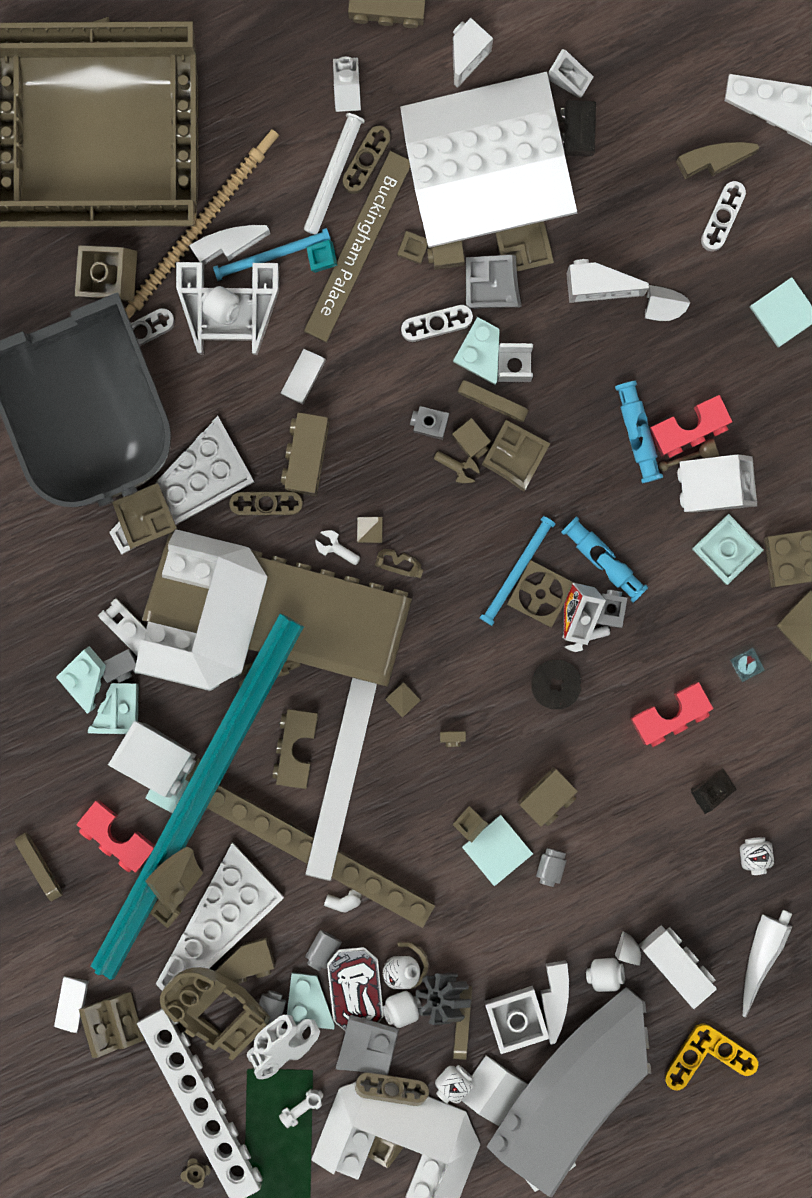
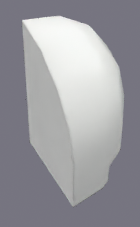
[645,285,690,321]
[615,931,641,965]

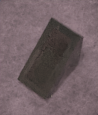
[691,769,737,814]

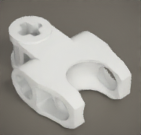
[246,1015,320,1079]

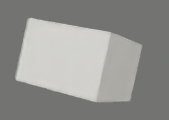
[548,49,593,98]

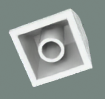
[677,454,757,512]
[108,721,197,798]

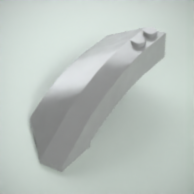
[487,987,651,1197]

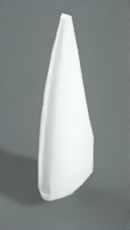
[743,910,793,1017]

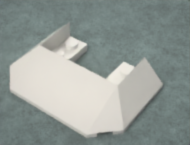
[135,529,267,691]
[311,1080,480,1198]

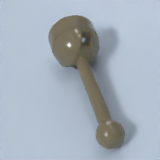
[659,438,719,471]

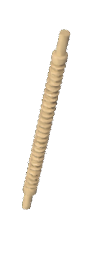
[125,129,279,319]

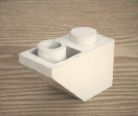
[333,56,361,112]

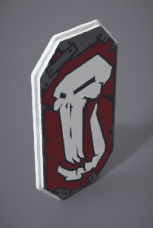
[327,947,384,1031]

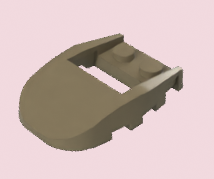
[160,967,270,1061]

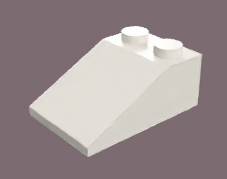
[567,259,649,303]

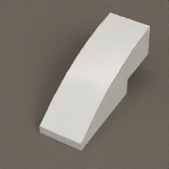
[189,225,270,265]
[540,960,569,1044]

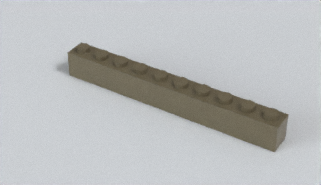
[207,784,435,928]

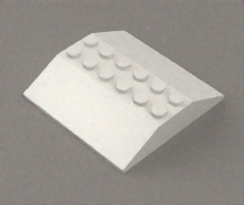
[400,72,577,248]

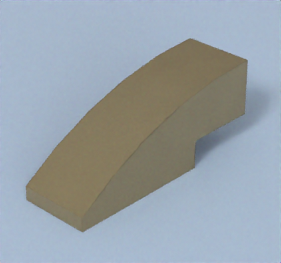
[676,142,759,179]

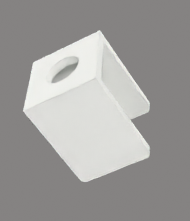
[498,343,533,382]

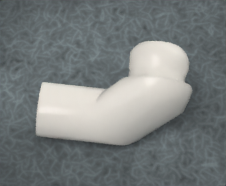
[324,889,362,913]

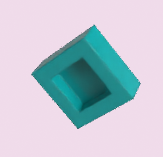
[306,240,338,273]

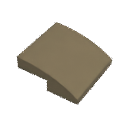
[79,992,144,1058]

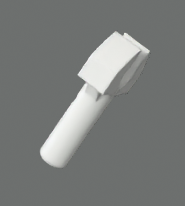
[315,530,360,565]
[562,626,610,652]

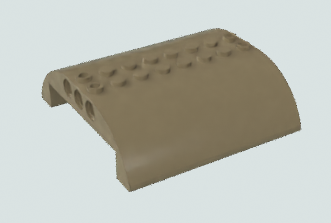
[0,21,199,228]

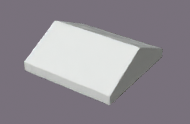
[462,1055,528,1126]

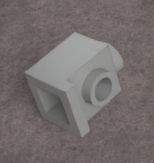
[410,406,449,440]
[596,590,627,628]
[103,649,139,683]

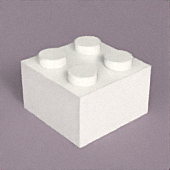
[485,986,550,1054]

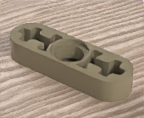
[343,126,390,194]
[458,380,529,422]
[229,492,303,516]
[14,832,63,902]
[453,986,472,1060]
[355,1073,429,1106]

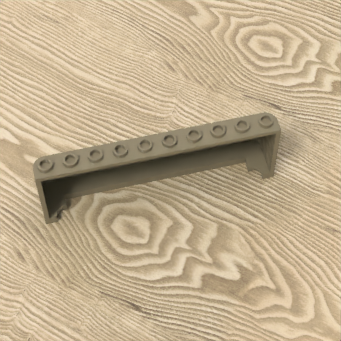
[142,533,412,687]

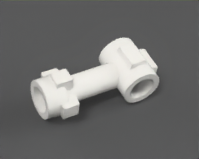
[279,1089,323,1128]

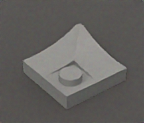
[466,255,521,309]
[336,1015,399,1076]

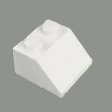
[453,18,493,88]

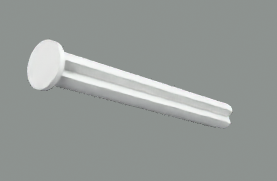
[304,113,365,235]

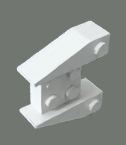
[176,262,279,355]

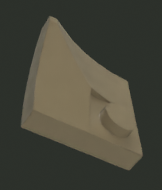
[495,221,554,271]
[482,420,550,491]
[112,483,178,549]
[776,590,812,662]
[145,847,203,912]

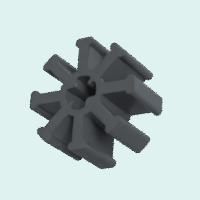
[416,972,471,1025]

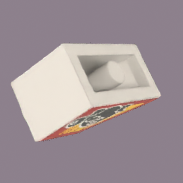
[564,583,606,645]

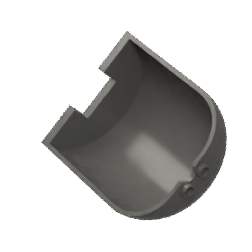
[0,292,171,507]

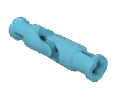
[615,380,663,484]
[561,516,648,603]

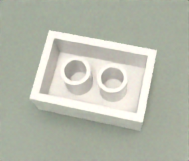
[639,925,717,1009]

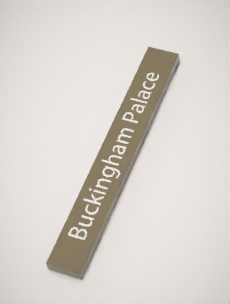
[304,151,411,343]

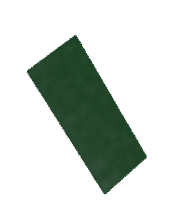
[245,1069,313,1198]

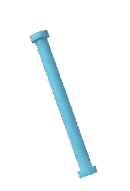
[213,228,331,281]
[480,516,556,626]

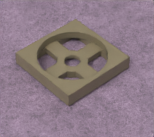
[507,560,573,628]

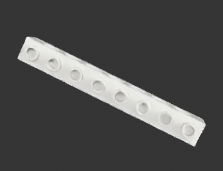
[137,1008,263,1198]

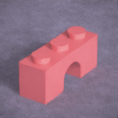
[650,395,732,458]
[630,682,713,747]
[76,800,155,873]

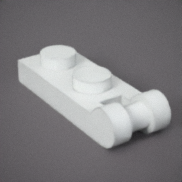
[98,598,146,657]

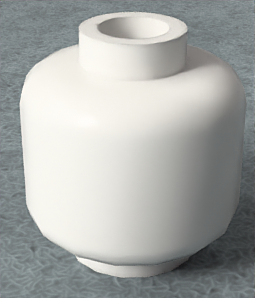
[201,286,240,324]
[586,958,625,992]
[382,991,422,1028]

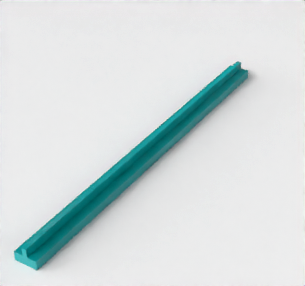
[90,614,304,980]

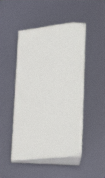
[281,349,326,405]
[54,976,89,1033]

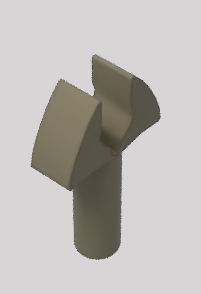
[434,451,480,484]

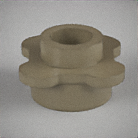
[181,1158,211,1189]

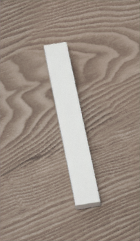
[305,678,377,881]

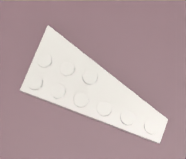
[724,74,812,146]
[109,416,254,555]
[156,842,284,991]

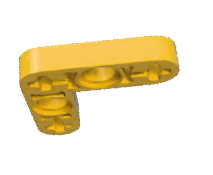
[664,1023,758,1090]

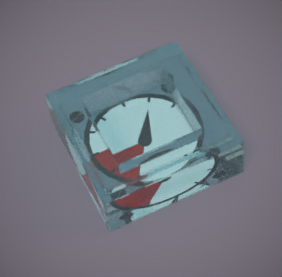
[730,648,765,682]

